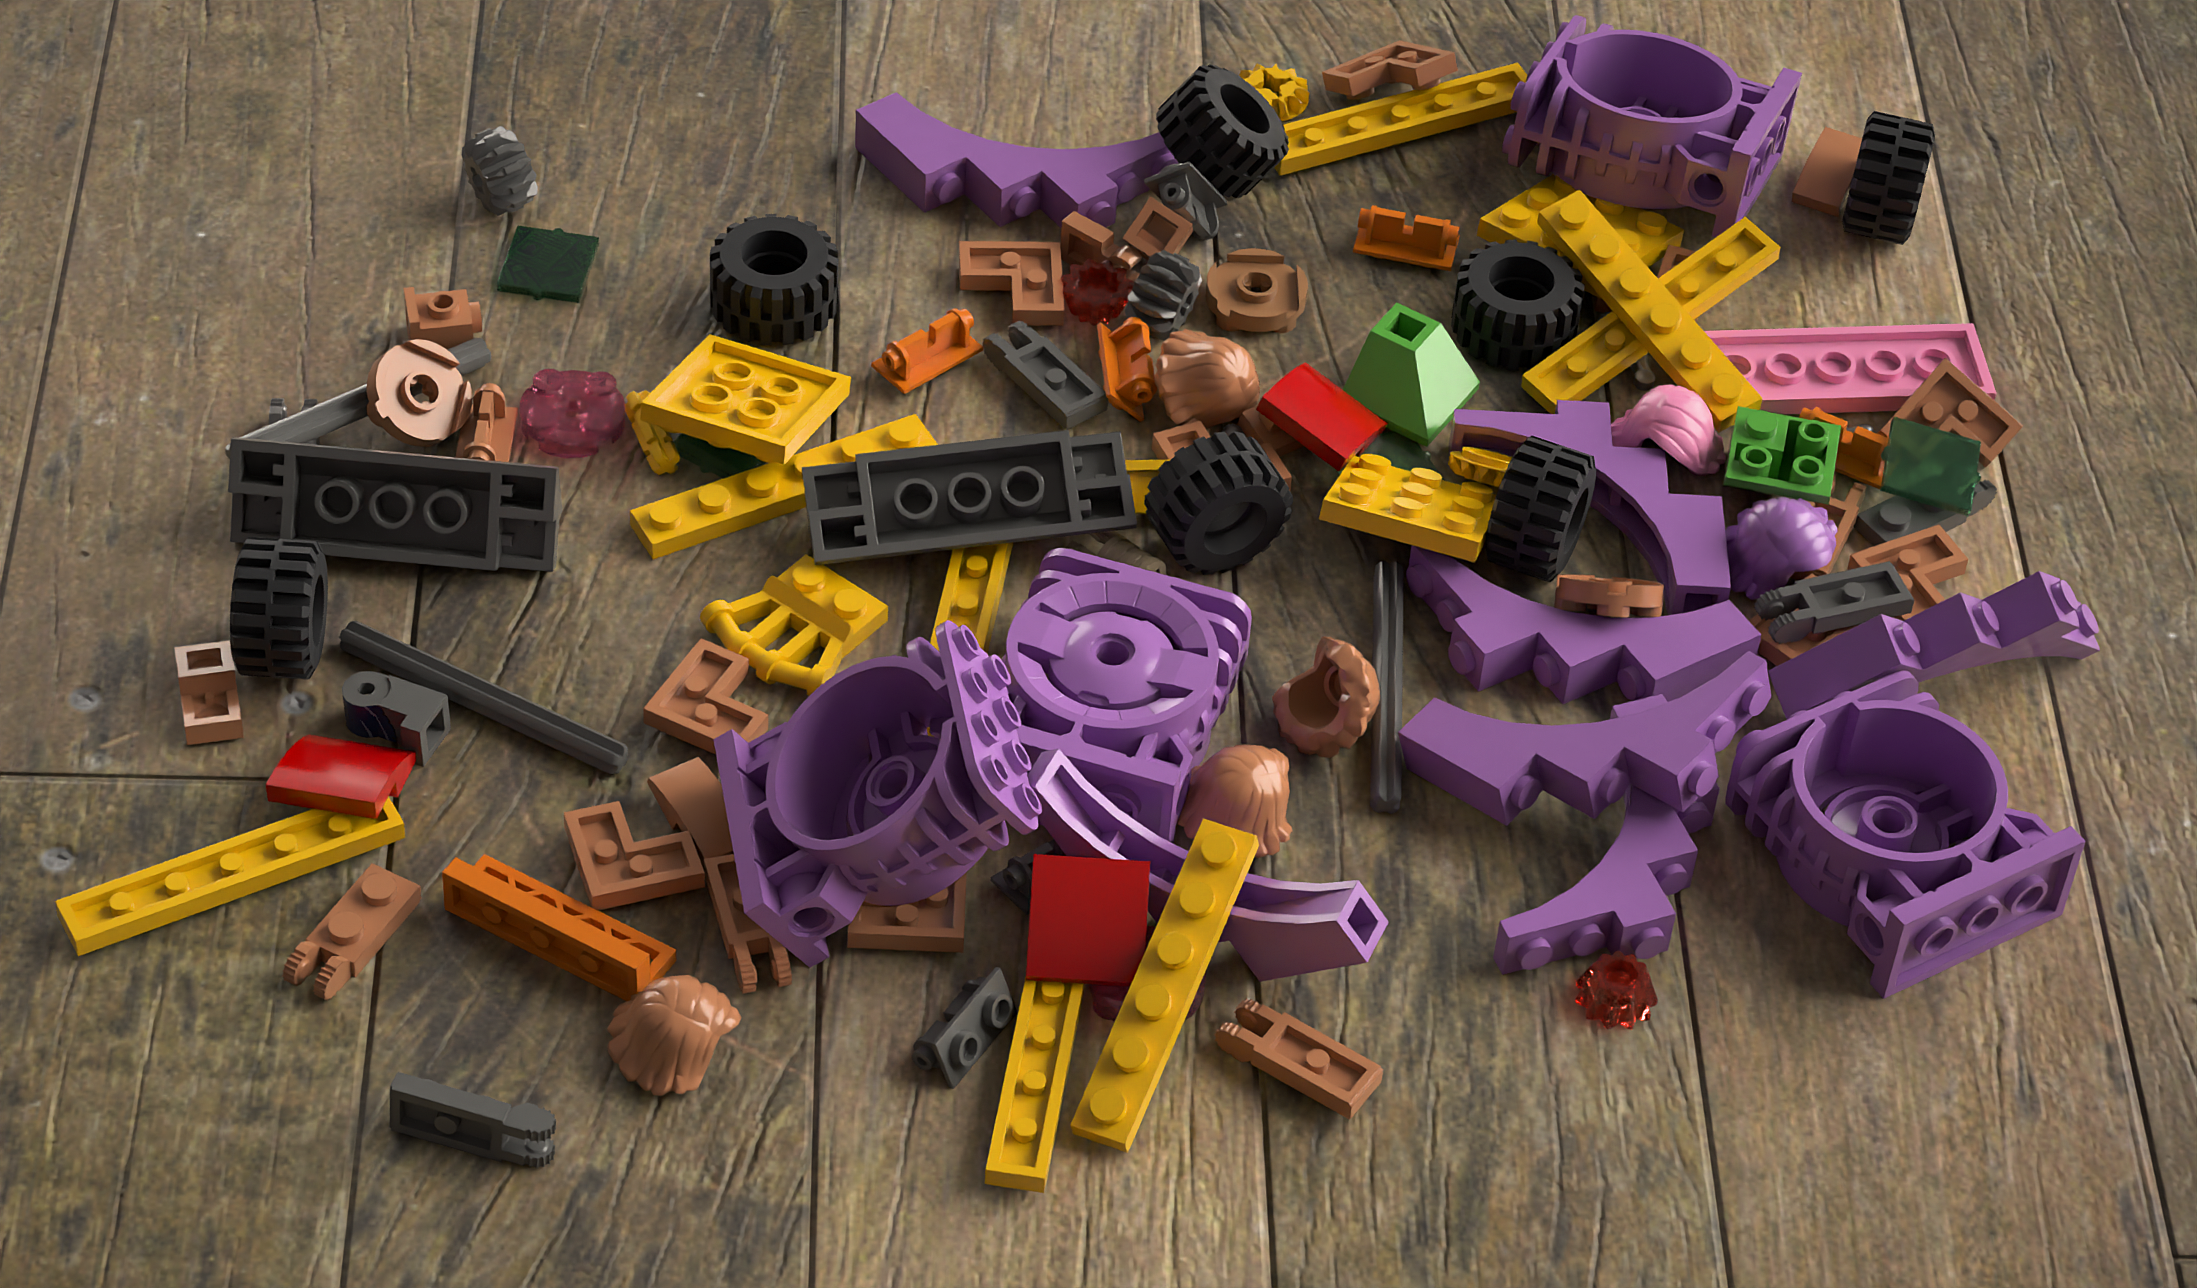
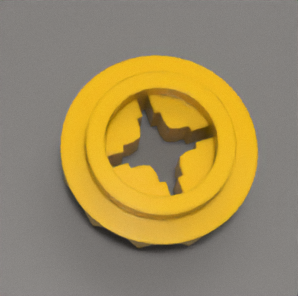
[1239,63,1310,121]
[1448,447,1512,487]

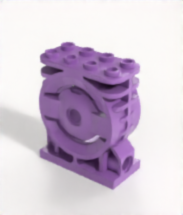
[1502,15,1802,238]
[1002,548,1252,844]
[713,620,1042,967]
[1725,670,2086,999]

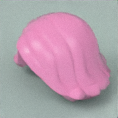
[1611,385,1727,476]

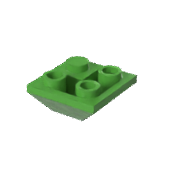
[1343,302,1480,447]
[1722,406,1841,505]

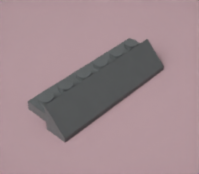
[802,430,1137,565]
[228,437,563,572]

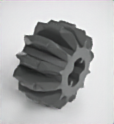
[461,126,538,216]
[1125,250,1202,341]

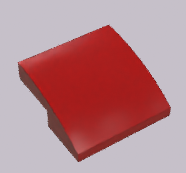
[1256,362,1388,472]
[265,734,417,819]
[1026,854,1150,987]

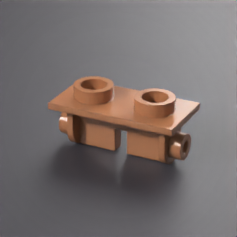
[456,383,518,462]

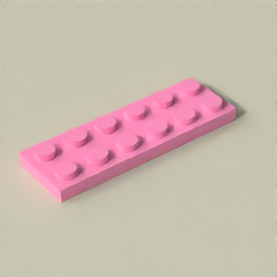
[1704,323,1996,414]

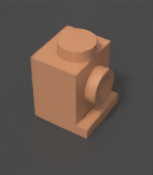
[1122,196,1193,261]
[403,287,482,350]

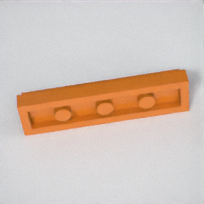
[442,854,677,1002]

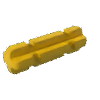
[624,390,680,475]

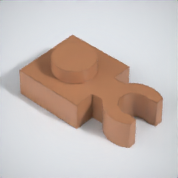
[1060,211,1142,289]

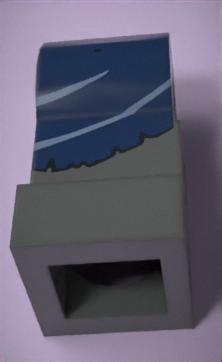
[342,671,451,767]

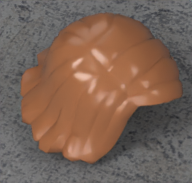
[1155,328,1260,429]
[1272,636,1380,758]
[1177,744,1293,858]
[607,975,742,1096]

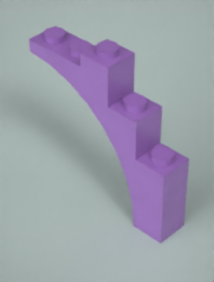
[855,92,1178,228]
[1449,400,1731,615]
[1406,545,1761,704]
[1768,571,2100,719]
[1398,651,1772,826]
[1493,694,1720,975]
[1028,748,1389,982]

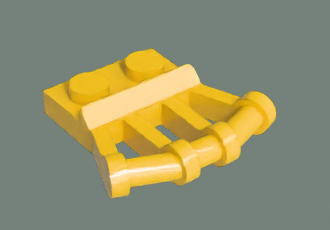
[700,554,888,696]

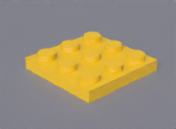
[1477,174,1684,298]
[640,334,851,465]
[1319,454,1496,562]

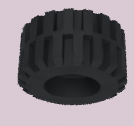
[1156,64,1289,198]
[1842,111,1935,245]
[710,214,838,346]
[1451,239,1585,371]
[1144,432,1293,575]
[1486,435,1596,582]
[230,537,328,680]

